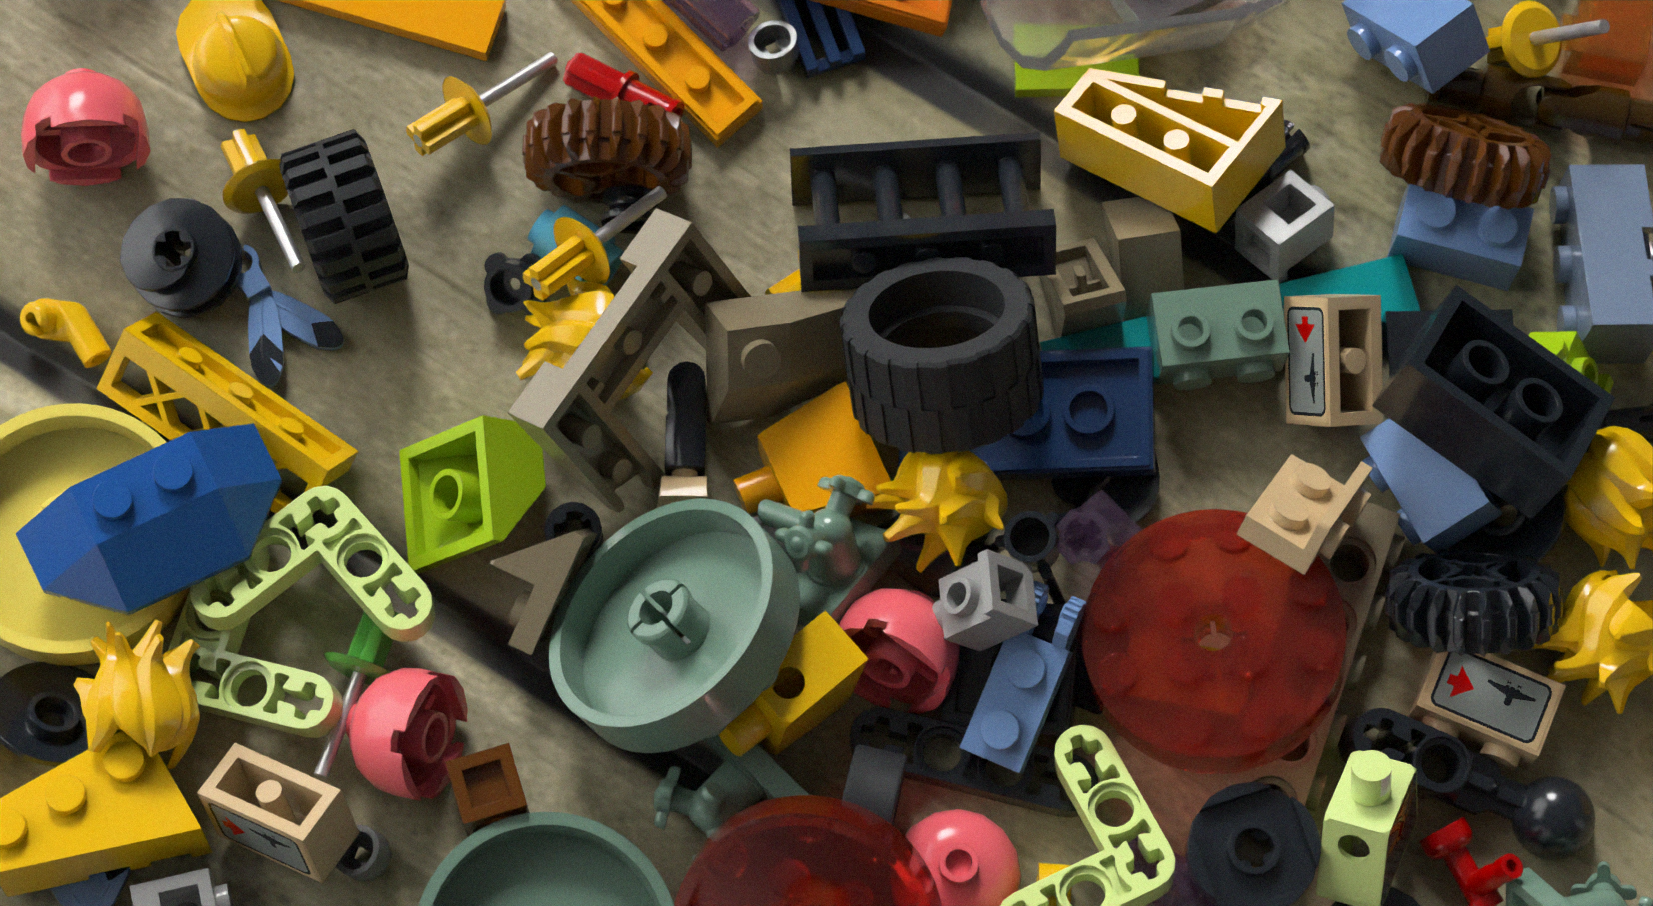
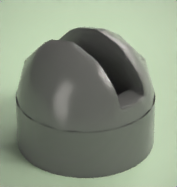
[748,20,800,75]
[336,825,392,881]

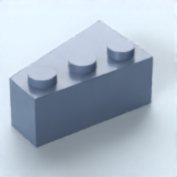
[1549,164,1653,364]

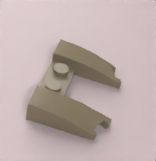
[507,208,751,513]

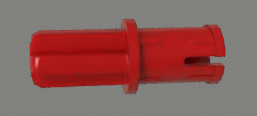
[563,53,685,118]

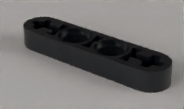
[850,707,1098,818]

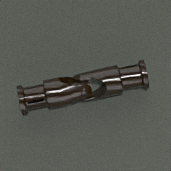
[1424,64,1653,145]

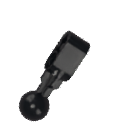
[1338,708,1596,860]

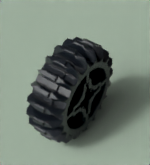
[1385,547,1563,657]

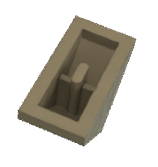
[1101,197,1184,322]
[1040,237,1127,338]

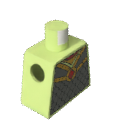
[1316,750,1418,906]

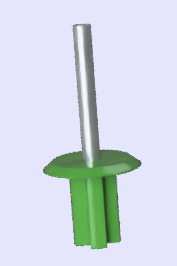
[314,608,400,779]

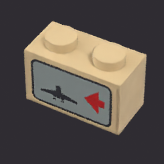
[1284,294,1383,427]
[1408,651,1566,771]
[197,743,360,883]

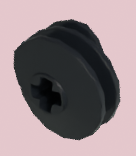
[120,198,243,319]

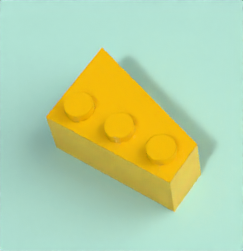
[1054,68,1286,233]
[0,730,213,897]

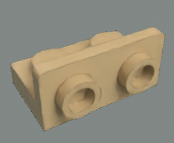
[1236,454,1373,575]

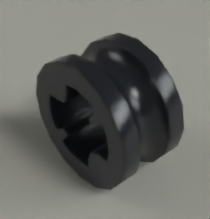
[601,185,658,234]
[544,502,603,564]

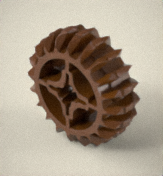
[522,96,692,203]
[1379,102,1552,210]

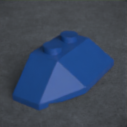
[16,423,282,615]

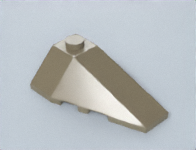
[705,288,858,425]

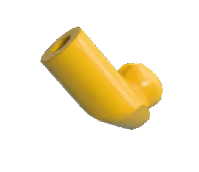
[20,298,112,368]

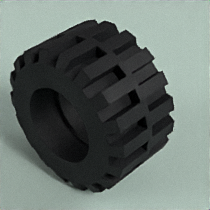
[280,129,409,304]

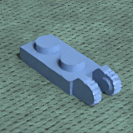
[959,580,1087,774]

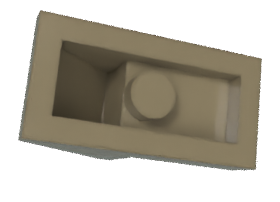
[490,528,597,655]

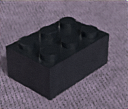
[1372,285,1615,520]

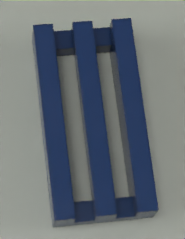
[777,0,865,78]

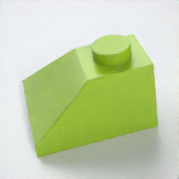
[399,415,546,574]

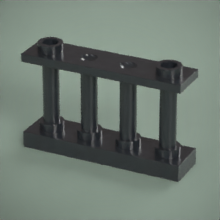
[789,132,1056,292]

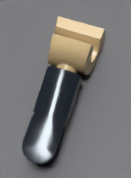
[656,361,712,508]

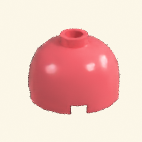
[21,68,151,186]
[838,589,959,714]
[346,668,468,801]
[890,809,1022,906]

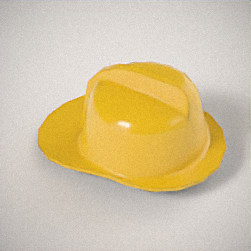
[176,0,294,122]

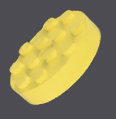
[0,403,190,666]

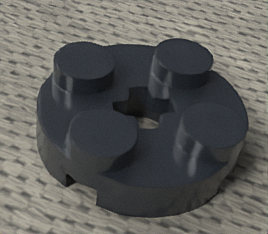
[1185,782,1321,906]

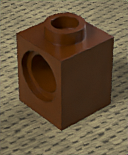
[445,743,530,837]

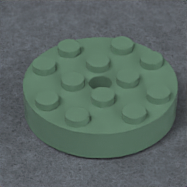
[549,498,800,753]
[419,812,675,906]

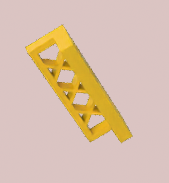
[96,311,359,528]

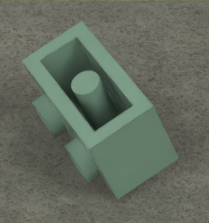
[1146,279,1290,390]

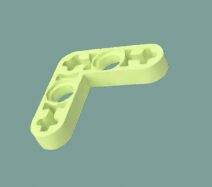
[190,486,435,642]
[168,546,343,738]
[1000,725,1175,906]

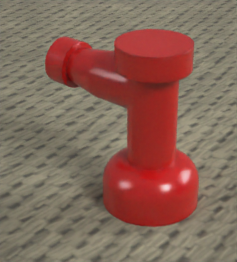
[1419,817,1523,906]

